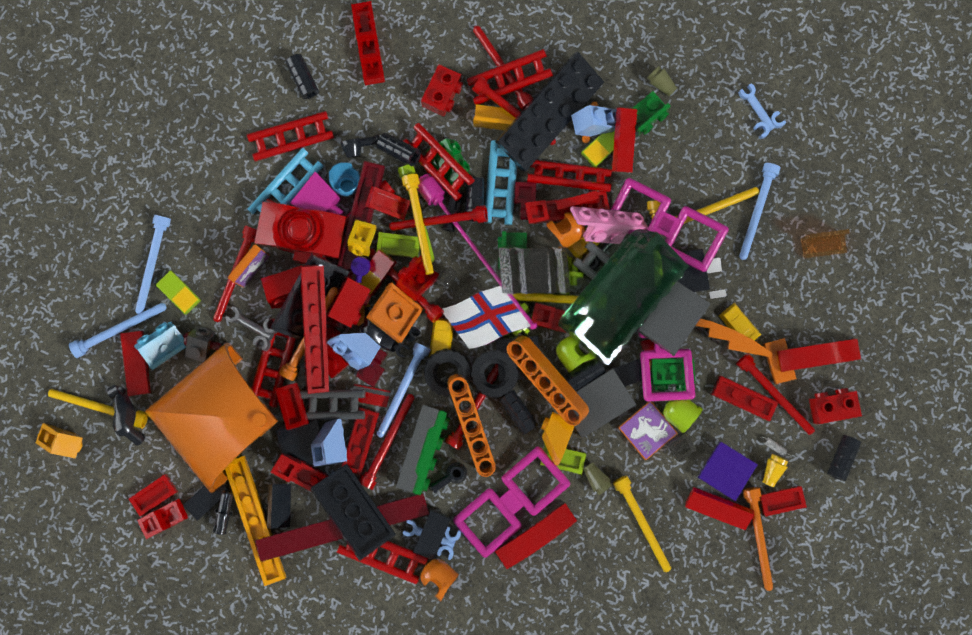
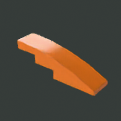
[696,319,773,357]

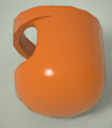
[546,212,586,249]
[420,559,459,602]

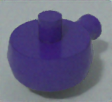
[351,256,371,283]

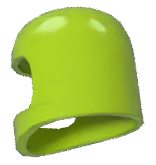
[556,335,596,373]
[663,400,703,433]

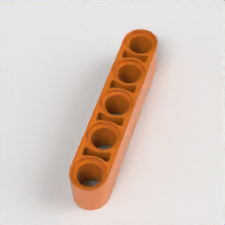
[507,336,589,426]
[447,374,496,477]

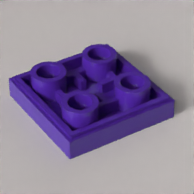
[697,441,757,501]

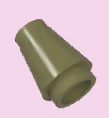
[647,66,677,97]
[583,463,613,495]

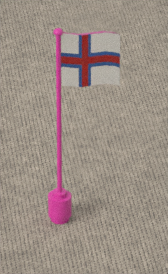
[417,174,537,349]

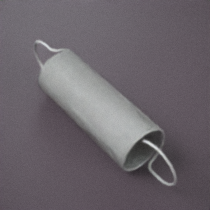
[760,437,791,457]

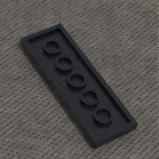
[495,52,604,171]

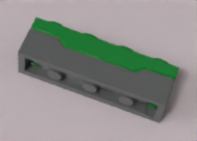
[396,405,450,495]

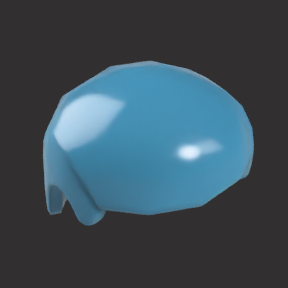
[329,163,360,196]

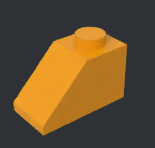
[541,412,575,466]
[35,423,83,458]

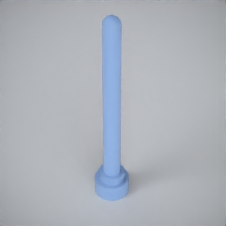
[739,163,781,260]
[135,215,171,314]
[69,303,167,358]
[377,342,431,438]

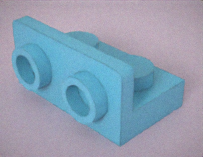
[134,322,186,370]

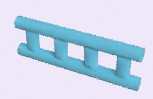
[484,140,517,225]
[247,148,324,215]

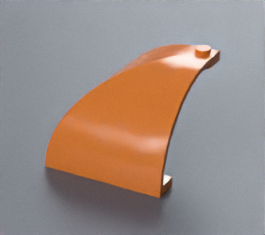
[145,343,278,493]

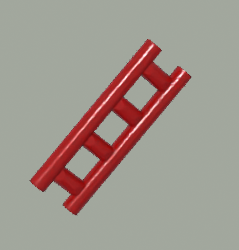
[467,49,553,105]
[247,111,334,162]
[403,123,475,201]
[527,160,612,192]
[251,319,296,408]
[336,541,428,584]

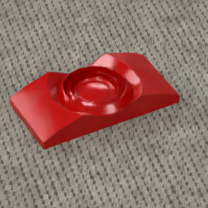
[255,202,347,259]

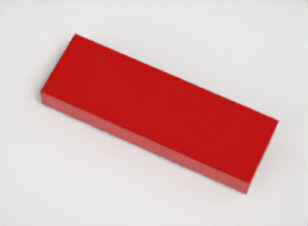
[612,108,637,172]
[120,331,151,396]
[711,376,778,422]
[341,407,380,475]
[685,487,754,530]

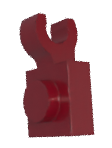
[515,182,536,220]
[356,349,388,387]

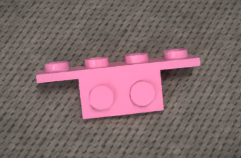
[570,206,648,244]

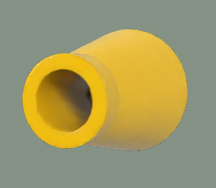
[762,454,788,487]

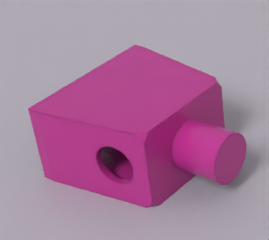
[290,172,344,216]

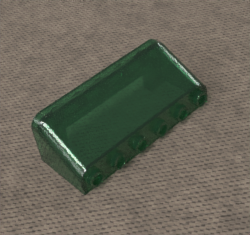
[559,229,689,365]

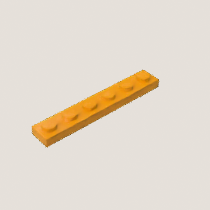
[225,456,287,586]

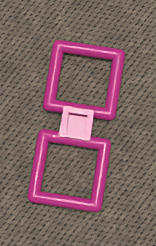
[611,178,729,272]
[635,287,695,401]
[453,446,570,558]

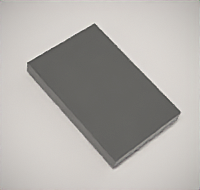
[638,280,710,356]
[564,369,636,438]

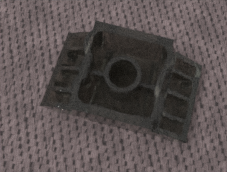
[498,245,571,294]

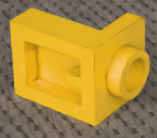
[348,220,376,256]

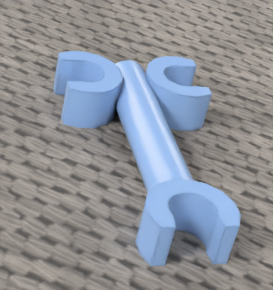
[738,84,786,139]
[403,520,461,560]

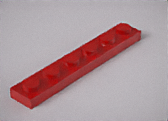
[300,264,329,394]

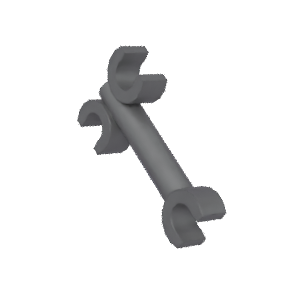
[225,306,278,351]

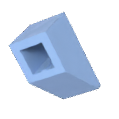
[571,105,616,137]
[327,333,381,370]
[311,419,347,467]

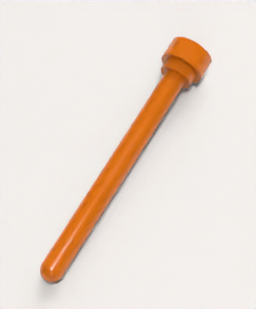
[279,287,338,381]
[743,487,773,591]

